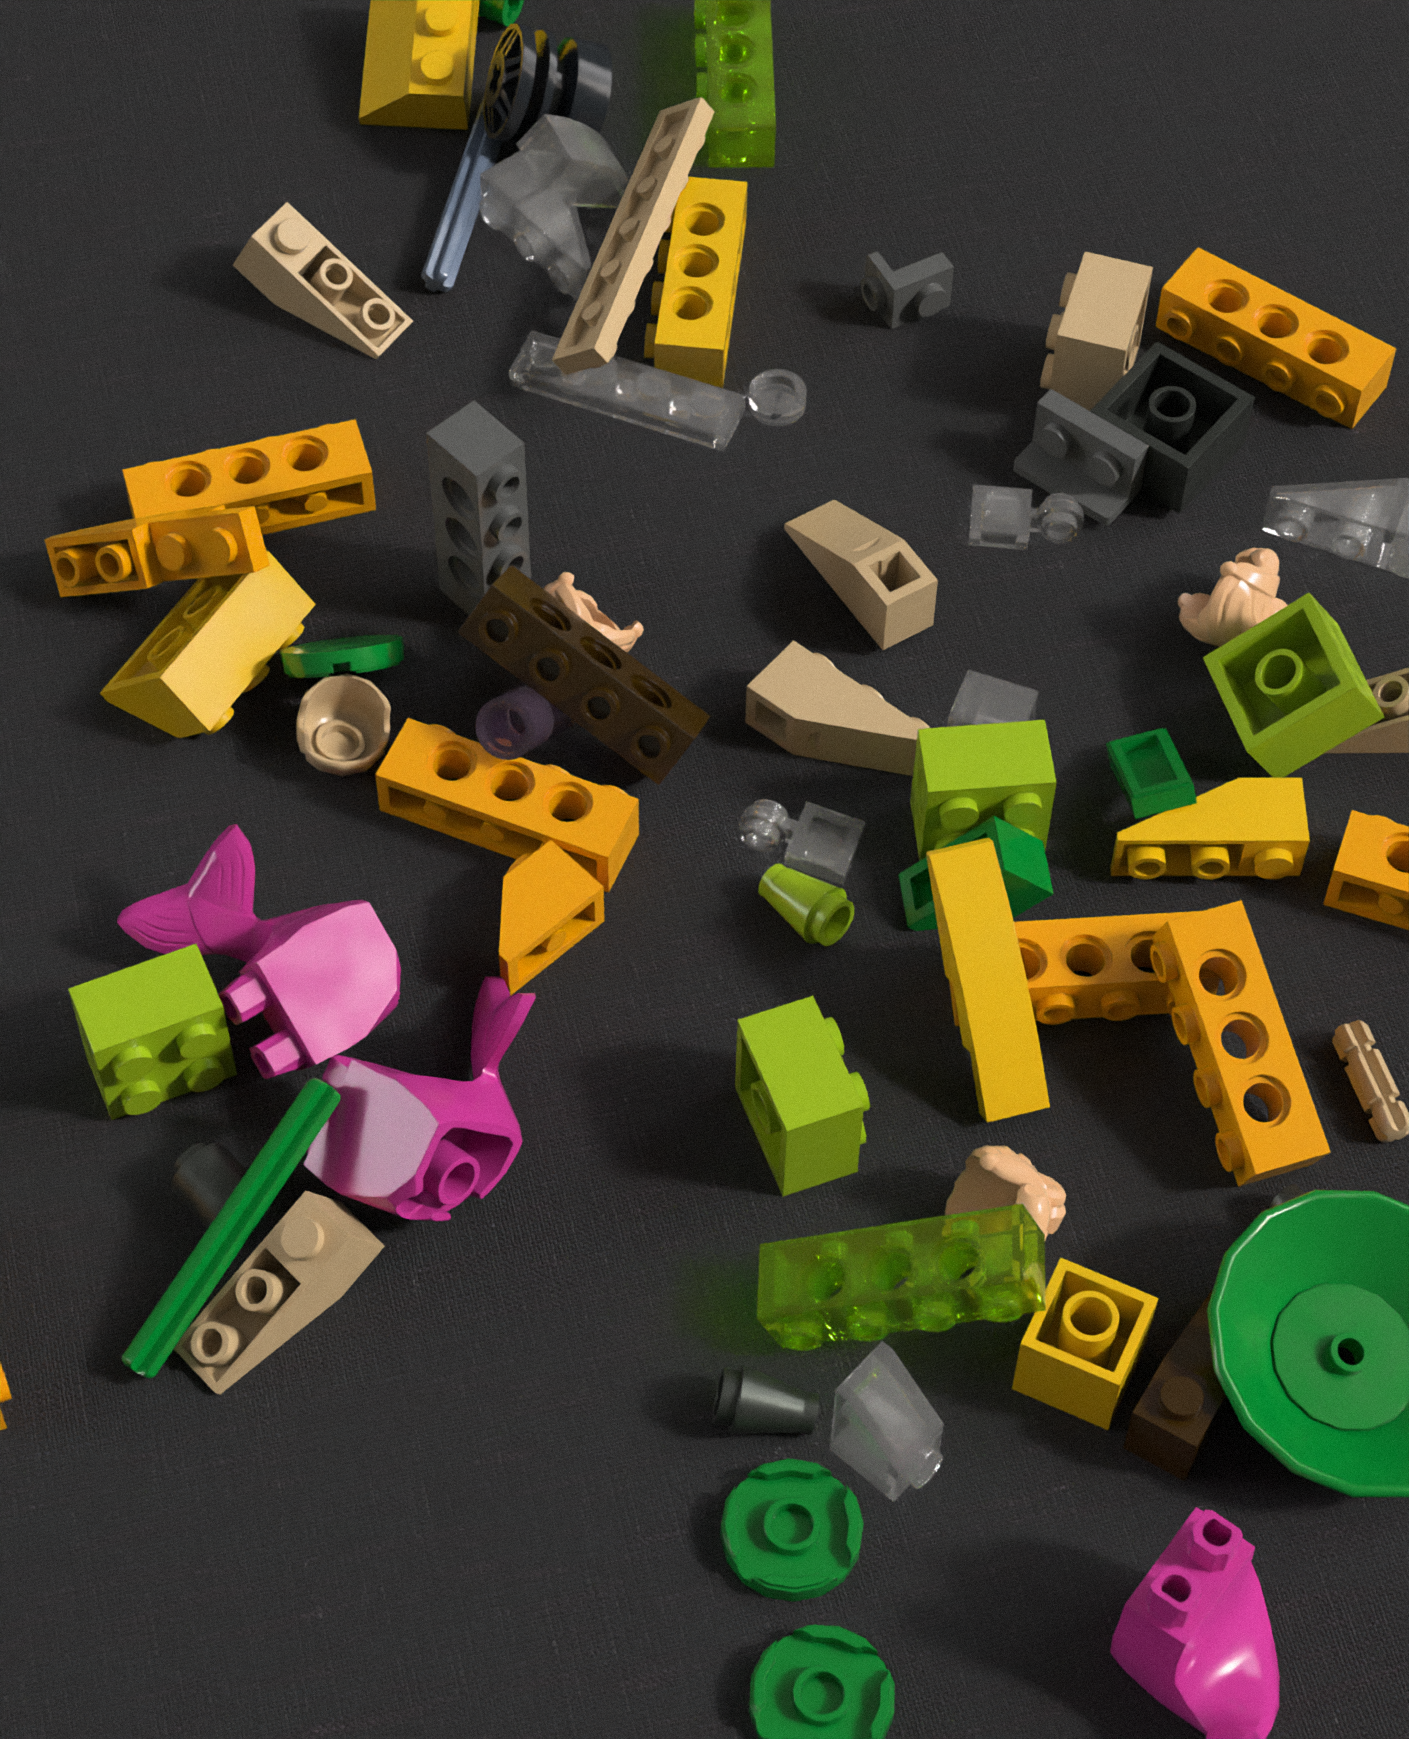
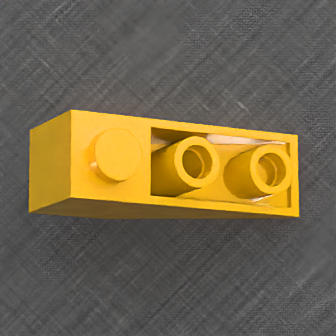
[1110,778,1310,879]

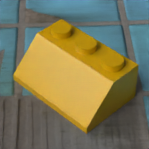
[359,0,479,130]
[100,551,316,738]

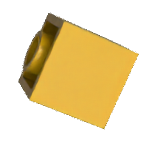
[1012,1257,1158,1430]

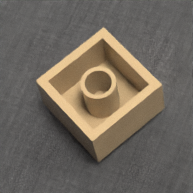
[1040,252,1153,411]

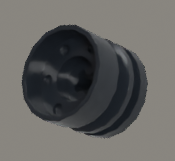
[483,23,613,159]

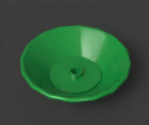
[1207,1190,1409,1498]

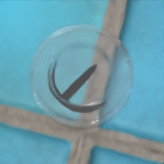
[749,369,807,426]

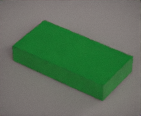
[1106,728,1197,819]

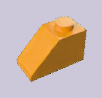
[499,840,604,996]

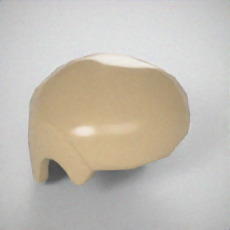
[296,673,391,776]

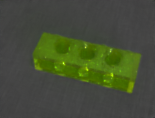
[694,0,776,168]
[757,1203,1046,1351]

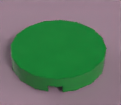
[280,635,404,678]
[720,1459,864,1602]
[749,1625,895,1739]

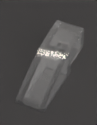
[517,114,630,209]

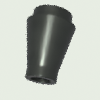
[712,1364,819,1435]

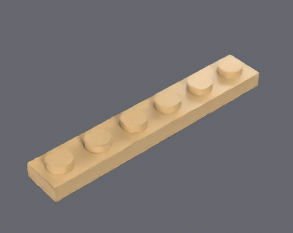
[552,97,714,375]

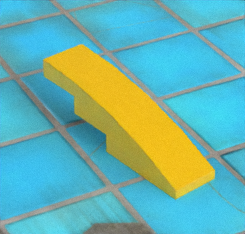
[926,837,1050,1123]

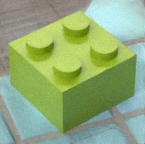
[1203,593,1384,778]
[910,720,1057,861]
[68,944,237,1120]
[735,996,870,1196]

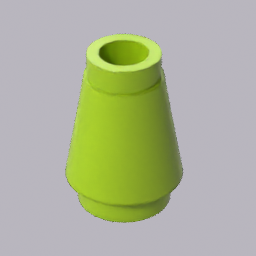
[758,863,854,946]

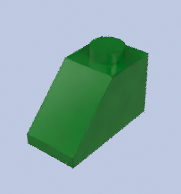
[898,816,1054,931]

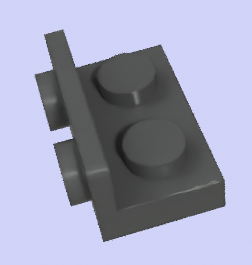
[1013,389,1149,525]

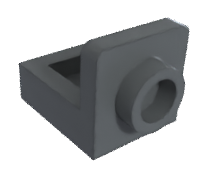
[860,251,954,329]

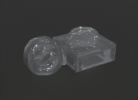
[968,484,1084,550]
[739,799,866,885]

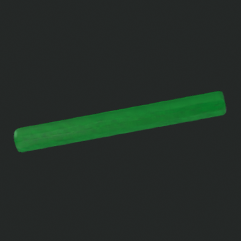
[122,1078,341,1379]

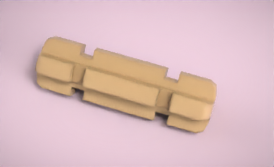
[1332,1020,1409,1143]

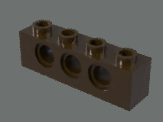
[458,565,710,785]

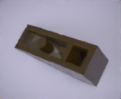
[1123,1289,1230,1482]

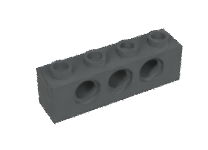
[426,400,531,615]

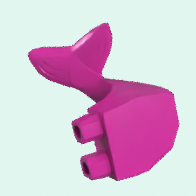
[117,824,401,1079]
[303,976,536,1222]
[1110,1507,1280,1739]

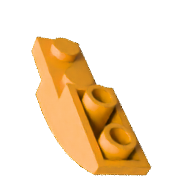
[44,505,270,597]

